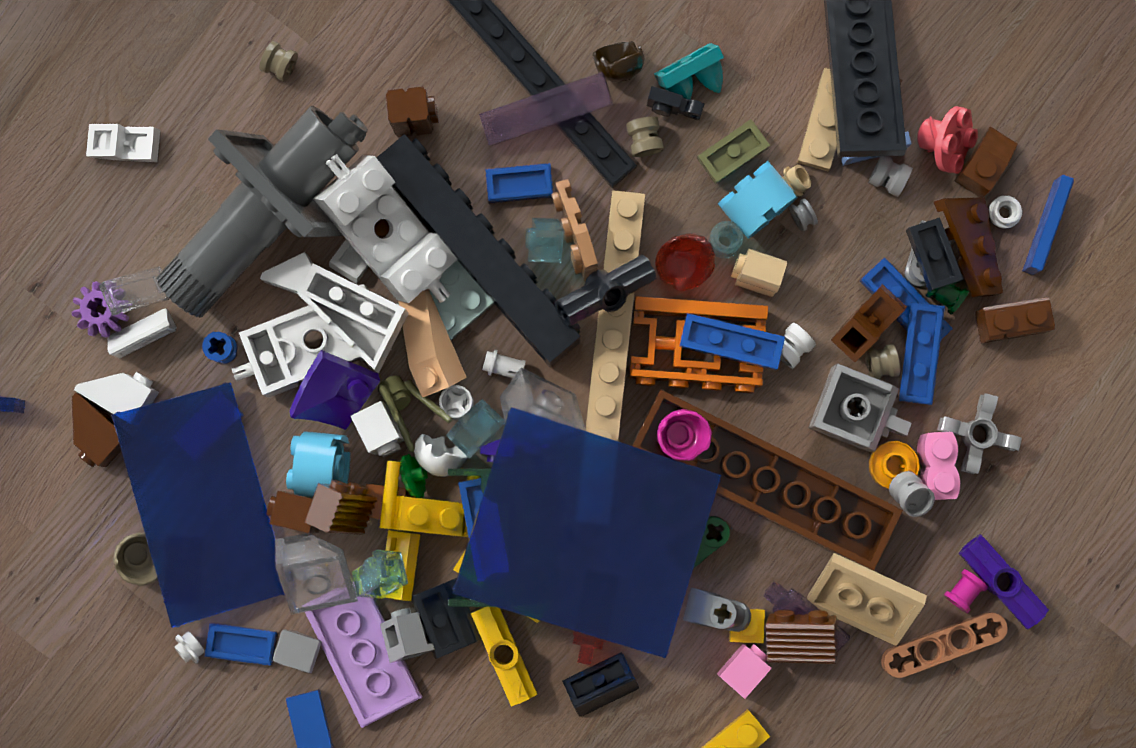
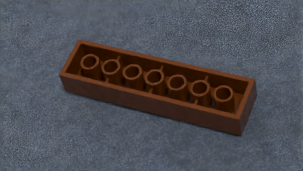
[630,390,903,571]

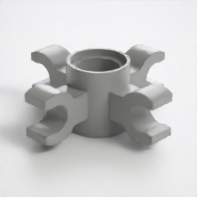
[937,393,1022,475]

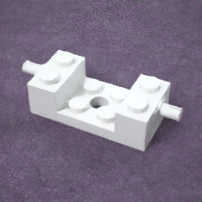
[313,154,457,303]
[232,284,399,398]

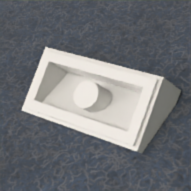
[108,308,177,358]

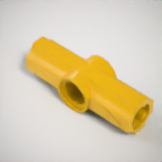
[471,602,538,706]

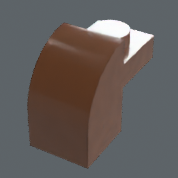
[831,284,907,362]

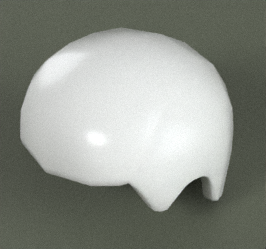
[414,434,468,477]

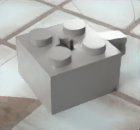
[808,364,912,452]

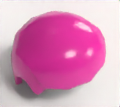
[657,409,712,461]

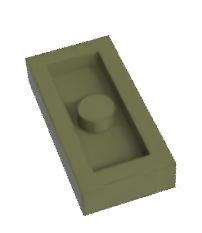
[697,119,770,185]

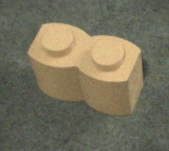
[731,249,787,297]

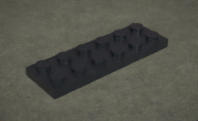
[824,0,907,157]

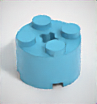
[718,161,798,239]
[286,431,350,498]

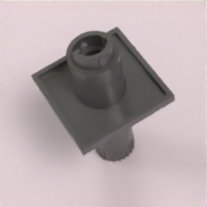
[156,106,368,318]

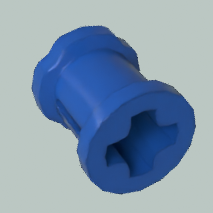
[202,331,238,364]

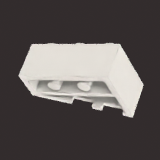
[298,263,409,373]

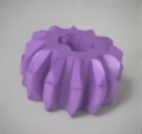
[72,281,130,338]

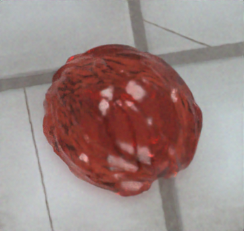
[655,233,715,291]

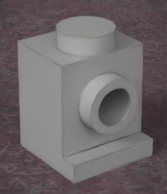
[380,608,434,663]

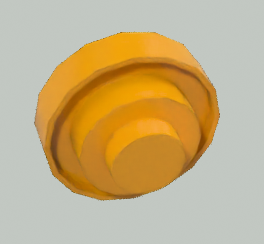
[869,441,919,489]

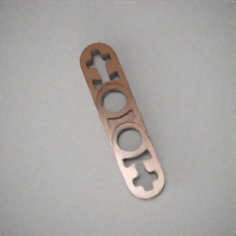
[881,612,1008,678]

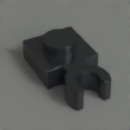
[646,86,705,121]

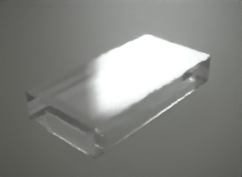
[99,266,170,316]

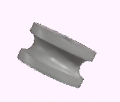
[789,198,818,232]

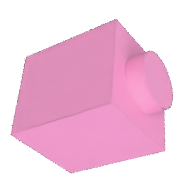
[717,644,772,699]

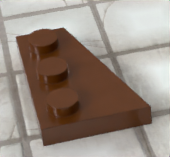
[934,197,1003,297]

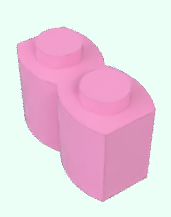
[917,432,960,500]

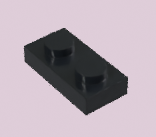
[906,217,963,292]

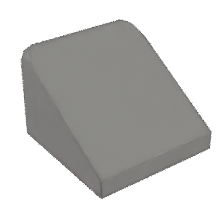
[273,629,322,673]

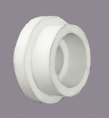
[989,196,1022,229]

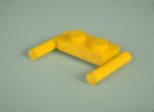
[379,461,481,537]

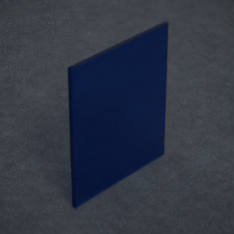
[452,407,721,658]

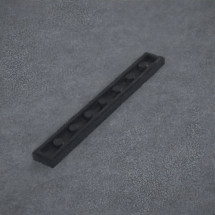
[446,0,637,188]

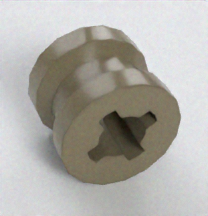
[259,41,298,82]
[865,344,900,380]

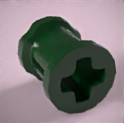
[925,284,969,315]

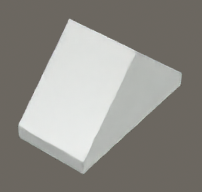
[260,252,313,294]

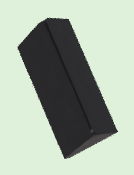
[562,652,639,717]

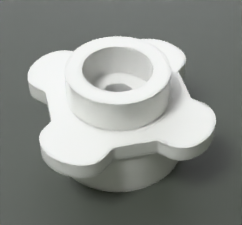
[174,631,205,664]

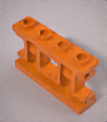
[629,296,768,393]

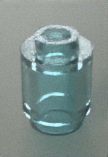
[708,221,744,258]

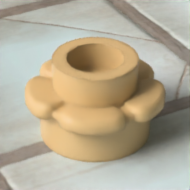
[782,165,811,196]

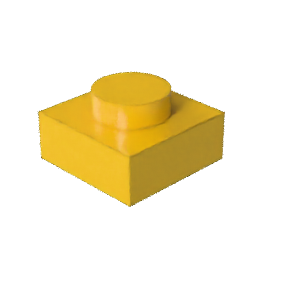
[729,609,765,643]

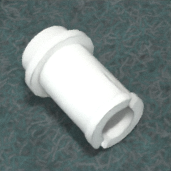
[482,350,526,381]

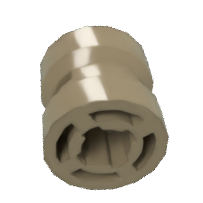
[626,116,664,157]

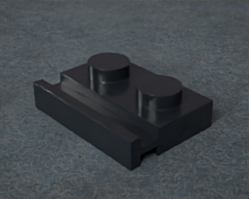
[411,578,481,659]

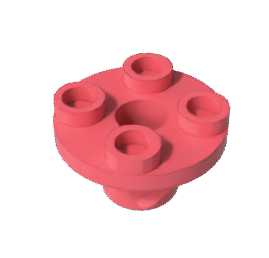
[917,106,978,174]

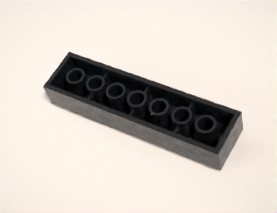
[377,134,581,368]

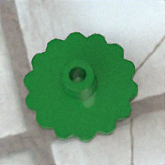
[399,454,428,498]

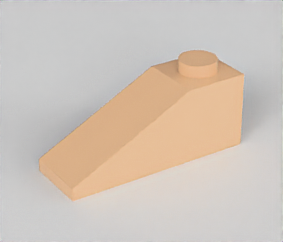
[398,289,467,398]

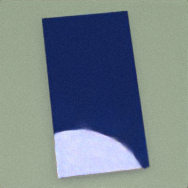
[112,382,290,628]

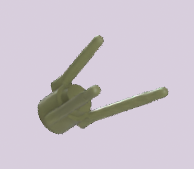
[378,375,452,452]

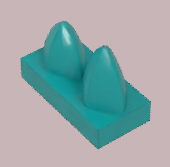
[654,43,724,99]

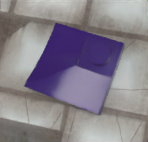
[289,350,380,430]

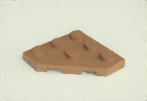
[551,179,598,281]

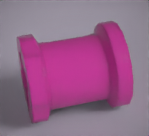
[944,569,988,614]

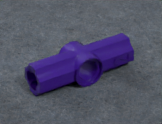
[958,534,1049,629]

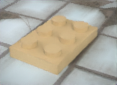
[805,553,927,646]

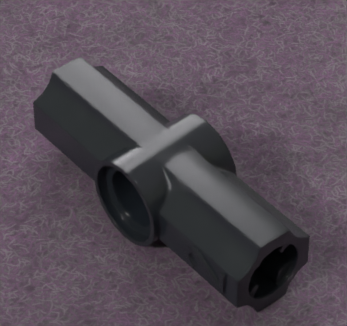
[554,254,657,328]

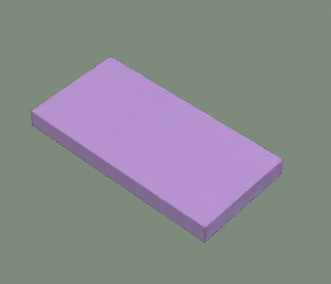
[303,577,423,728]

